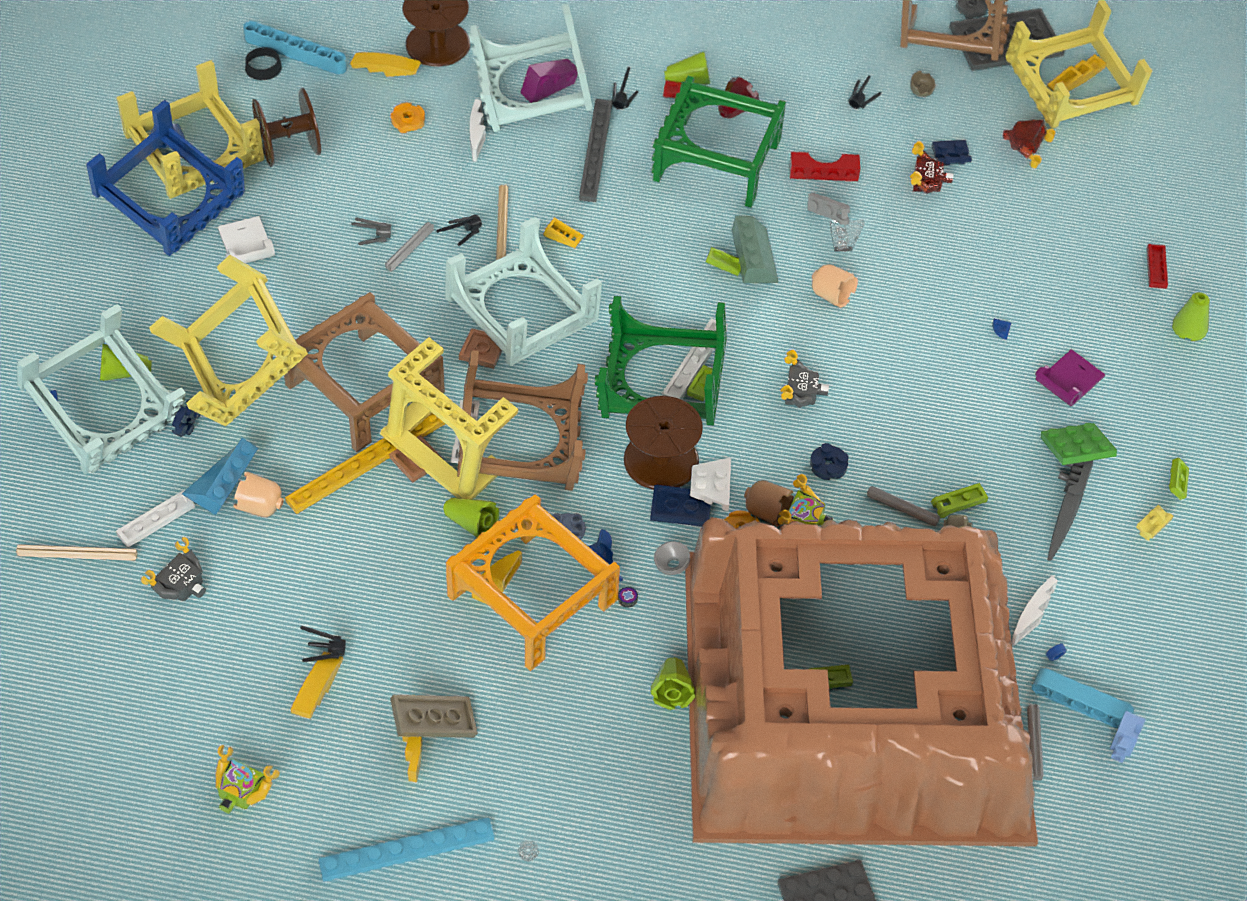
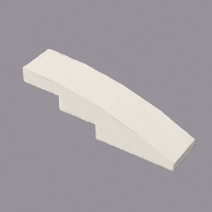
[470,99,486,162]
[1011,576,1058,646]

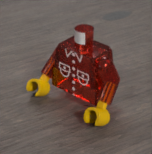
[1003,120,1055,168]
[910,141,953,194]

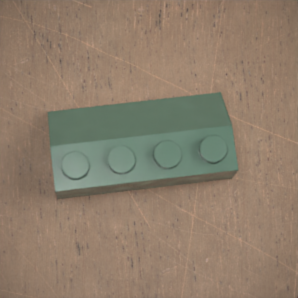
[731,216,778,283]

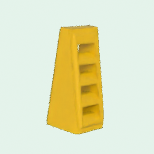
[543,217,584,248]

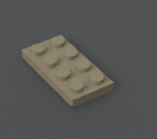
[390,695,478,738]

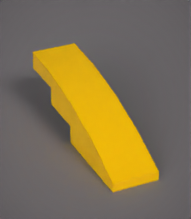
[350,52,421,77]
[1047,54,1107,92]
[290,652,343,719]
[402,737,422,782]

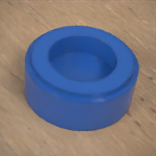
[1046,643,1067,661]

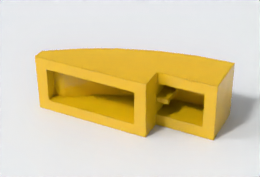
[472,550,522,604]

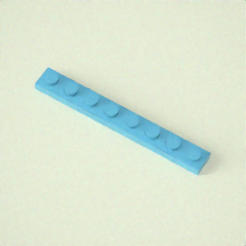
[318,817,494,882]

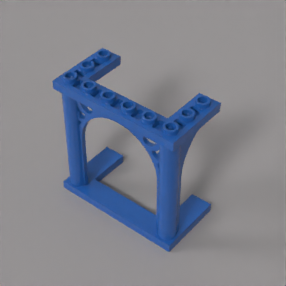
[86,100,245,256]

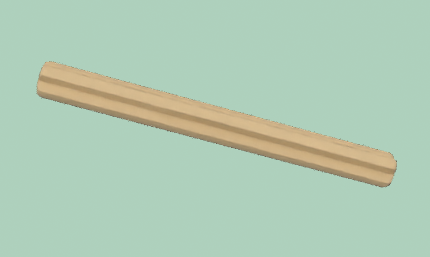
[496,184,508,260]
[16,544,137,561]

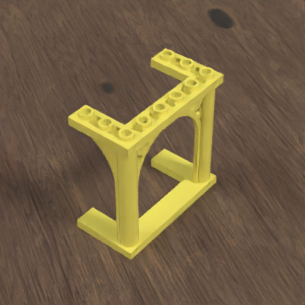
[1006,0,1152,129]
[116,60,264,199]
[149,255,308,427]
[380,337,518,499]

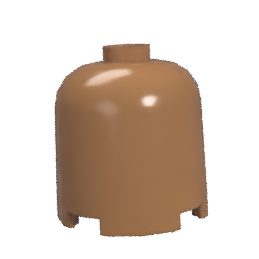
[744,480,794,527]

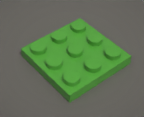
[1041,423,1117,465]

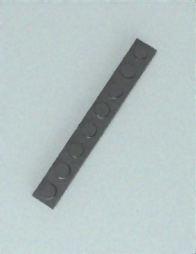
[579,99,612,202]

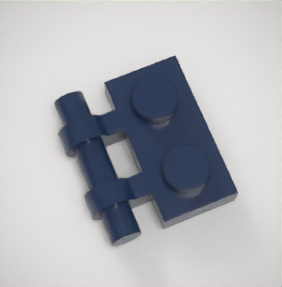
[932,140,972,166]

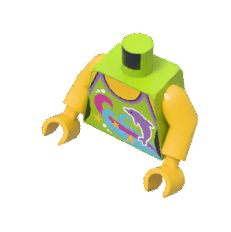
[778,474,833,526]
[215,745,280,813]

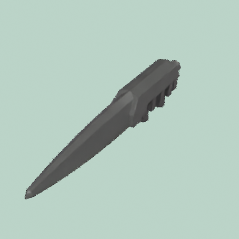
[1047,460,1093,561]

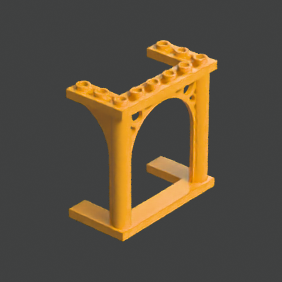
[446,494,620,671]

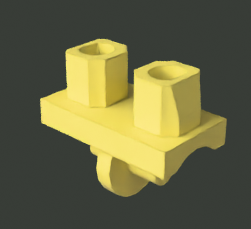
[1136,505,1174,540]

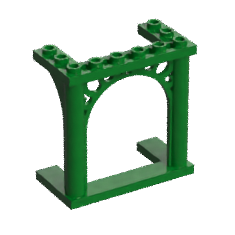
[651,75,786,208]
[595,296,727,426]

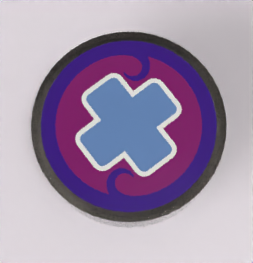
[618,587,638,608]

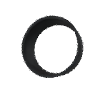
[245,47,282,80]

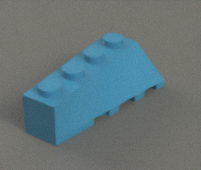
[182,438,258,515]

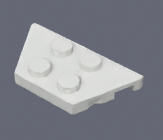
[690,458,731,511]

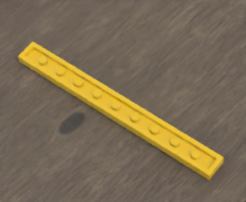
[285,413,445,514]

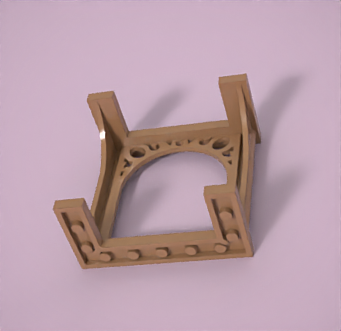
[900,0,1010,61]
[284,292,445,452]
[457,350,588,491]

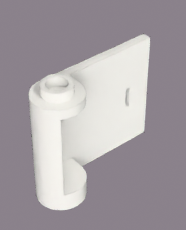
[218,216,275,264]

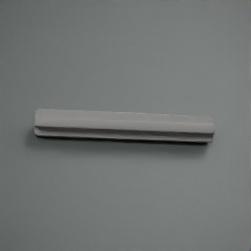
[385,222,434,271]
[867,486,940,526]
[1027,704,1044,781]

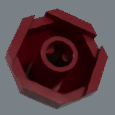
[718,76,759,119]

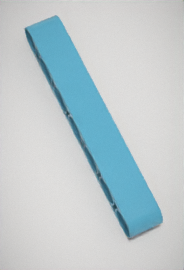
[243,21,347,75]

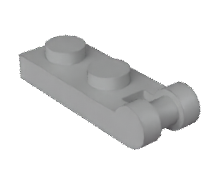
[808,192,850,225]

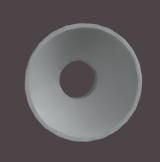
[654,541,690,575]

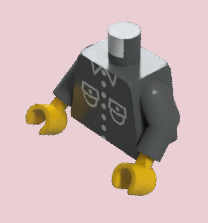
[780,350,829,408]
[141,537,206,601]

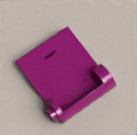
[1035,349,1106,406]

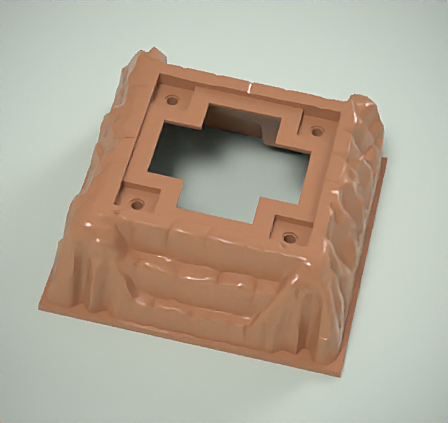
[685,517,1038,846]

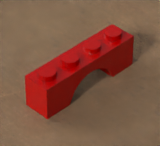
[789,152,860,182]

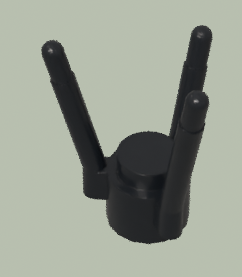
[612,67,639,110]
[848,75,881,109]
[436,214,482,246]
[300,626,346,662]

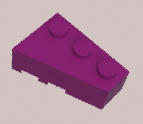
[520,58,578,103]

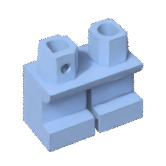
[1110,711,1146,763]

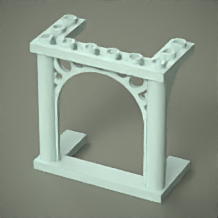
[468,3,593,132]
[445,217,602,366]
[17,304,186,474]

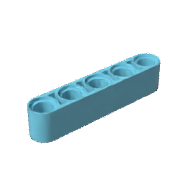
[1032,668,1134,729]

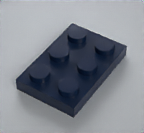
[650,485,711,527]

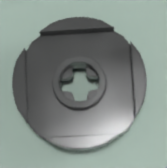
[956,0,988,19]

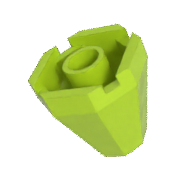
[651,657,695,710]

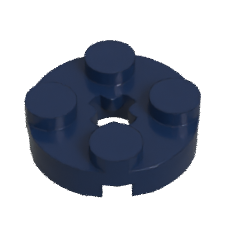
[172,399,201,437]
[810,443,849,480]

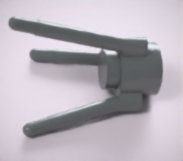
[351,217,391,245]

